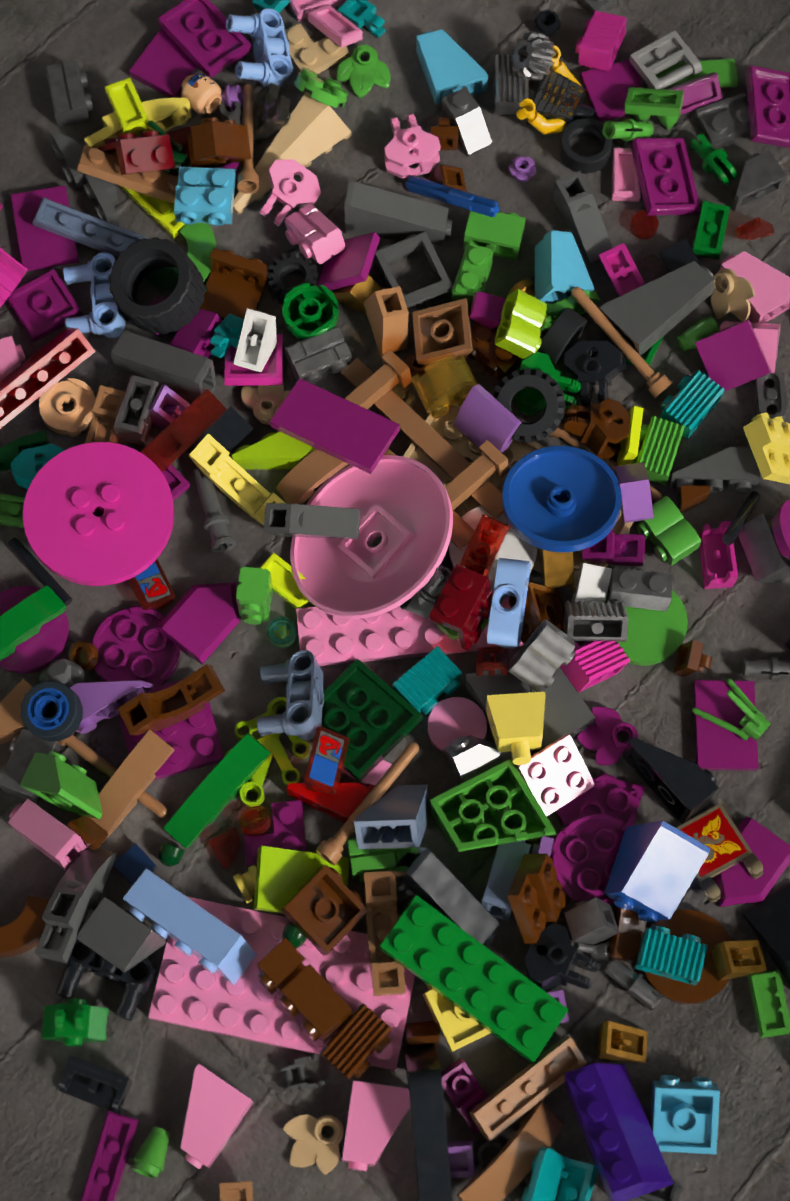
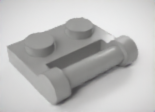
[629,30,702,89]

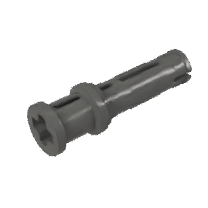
[192,468,236,553]

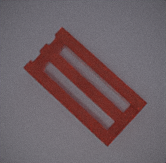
[476,647,509,676]

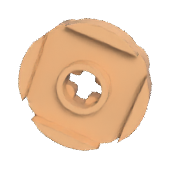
[39,378,96,437]

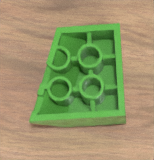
[429,759,556,852]

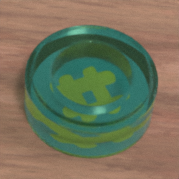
[267,617,297,648]

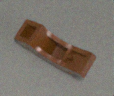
[118,664,225,735]
[0,896,50,958]

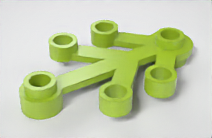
[225,697,310,808]

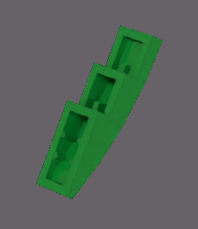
[0,585,66,661]
[163,733,271,849]

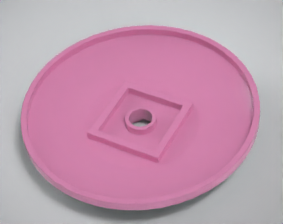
[290,455,453,619]

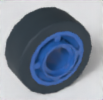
[21,681,83,742]

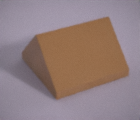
[412,298,473,370]

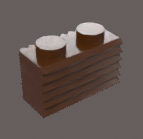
[320,1003,392,1080]

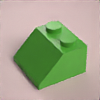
[20,751,103,820]

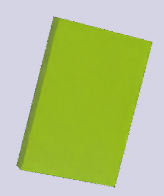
[254,846,349,913]

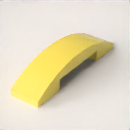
[188,433,286,526]

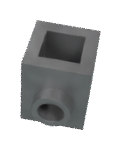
[564,897,619,945]

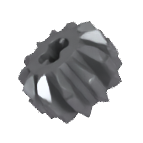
[510,32,556,80]

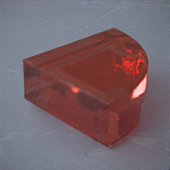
[735,217,775,240]
[208,827,240,870]

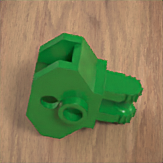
[513,352,581,416]
[41,999,110,1046]

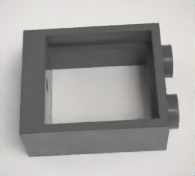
[374,232,453,317]

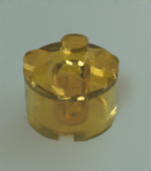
[412,355,478,418]

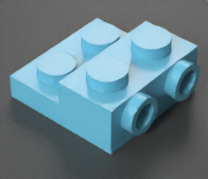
[174,167,236,226]
[651,1075,720,1154]

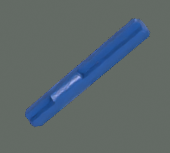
[405,175,500,217]

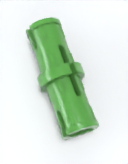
[602,119,653,141]

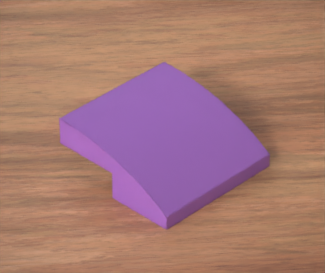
[454,384,521,454]

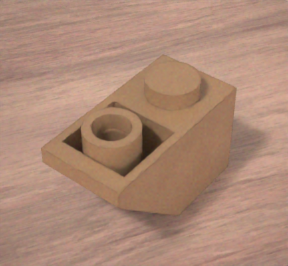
[363,286,409,356]

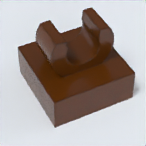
[430,117,459,151]
[673,640,712,677]

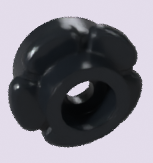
[534,10,560,36]

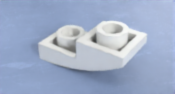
[572,563,612,603]

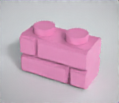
[285,203,346,264]

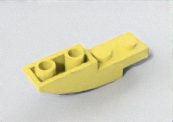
[84,98,192,154]

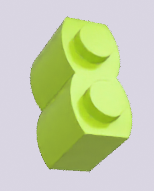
[495,289,548,359]

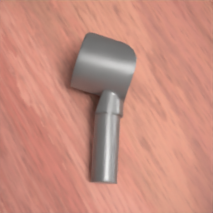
[573,941,613,961]

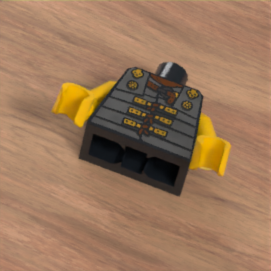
[516,46,596,134]

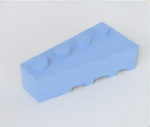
[123,869,257,985]

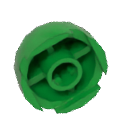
[282,283,339,340]

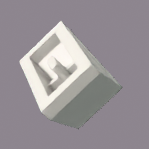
[233,308,277,372]

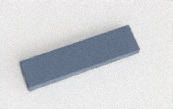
[33,198,148,258]

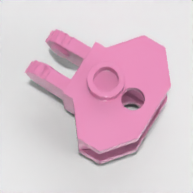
[384,114,441,178]
[260,159,321,226]

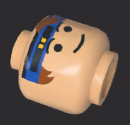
[181,73,222,114]

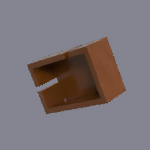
[257,938,352,1044]

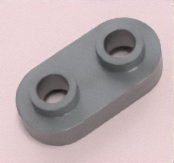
[755,369,787,419]

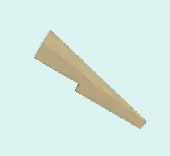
[233,92,351,214]

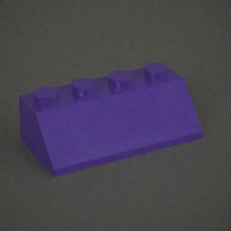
[565,1063,673,1201]

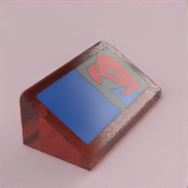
[128,559,176,610]
[304,727,350,795]

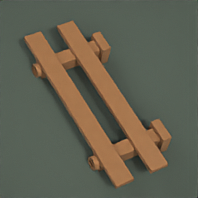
[322,350,509,551]

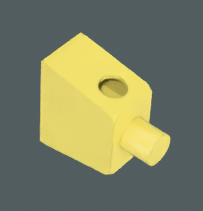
[486,692,546,765]

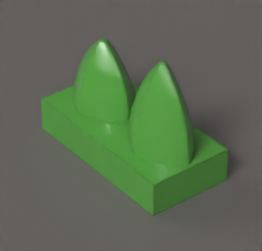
[625,87,684,130]

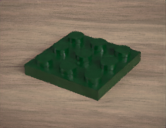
[302,658,423,782]

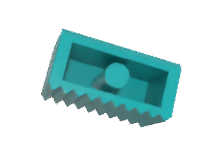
[660,370,725,439]
[393,646,462,715]
[634,926,708,986]

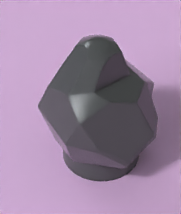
[39,659,85,688]

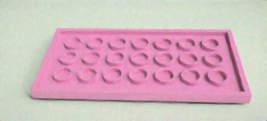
[148,896,415,1072]

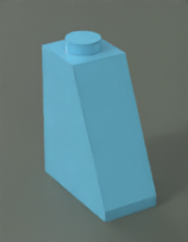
[416,29,488,105]
[535,230,595,304]

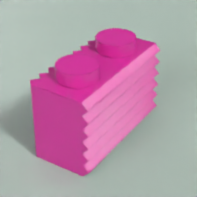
[575,11,627,72]
[560,641,630,693]

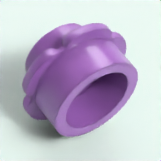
[222,84,242,111]
[509,156,536,182]

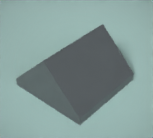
[77,897,166,973]

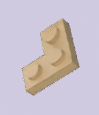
[285,23,350,74]

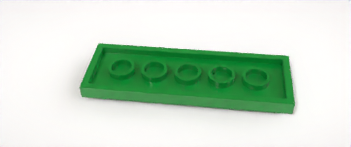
[378,895,569,1063]

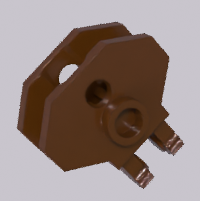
[564,398,630,460]

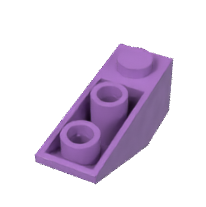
[56,680,154,734]

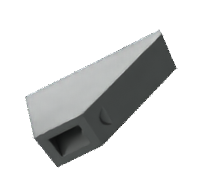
[552,171,613,265]
[669,447,760,494]
[263,503,361,539]

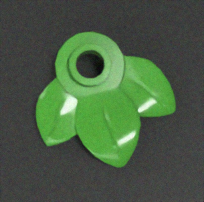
[337,45,390,99]

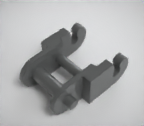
[279,1054,326,1094]

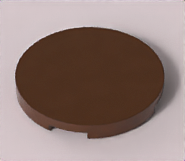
[643,909,731,1005]

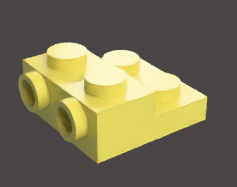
[743,413,790,484]
[422,985,491,1052]

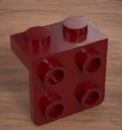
[97,131,175,175]
[429,564,493,651]

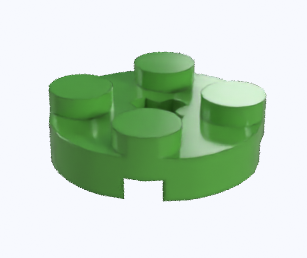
[294,68,348,108]

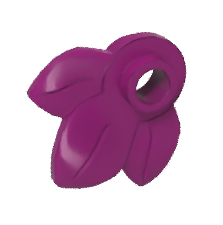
[577,707,638,766]

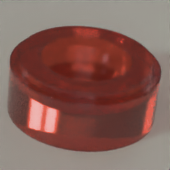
[630,210,659,240]
[239,806,271,836]

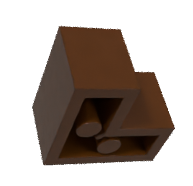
[187,118,251,168]

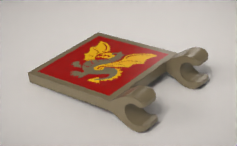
[676,803,763,903]

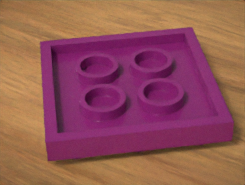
[118,679,224,781]

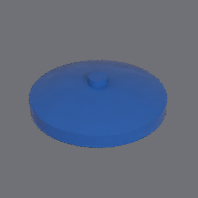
[502,446,622,552]

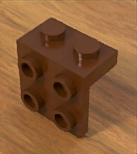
[200,248,268,320]

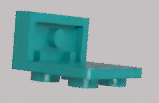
[523,1146,598,1201]

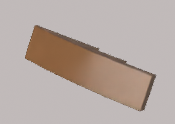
[89,730,175,849]

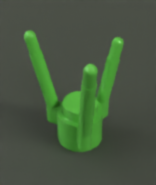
[692,678,771,741]

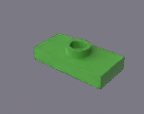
[747,970,790,1039]

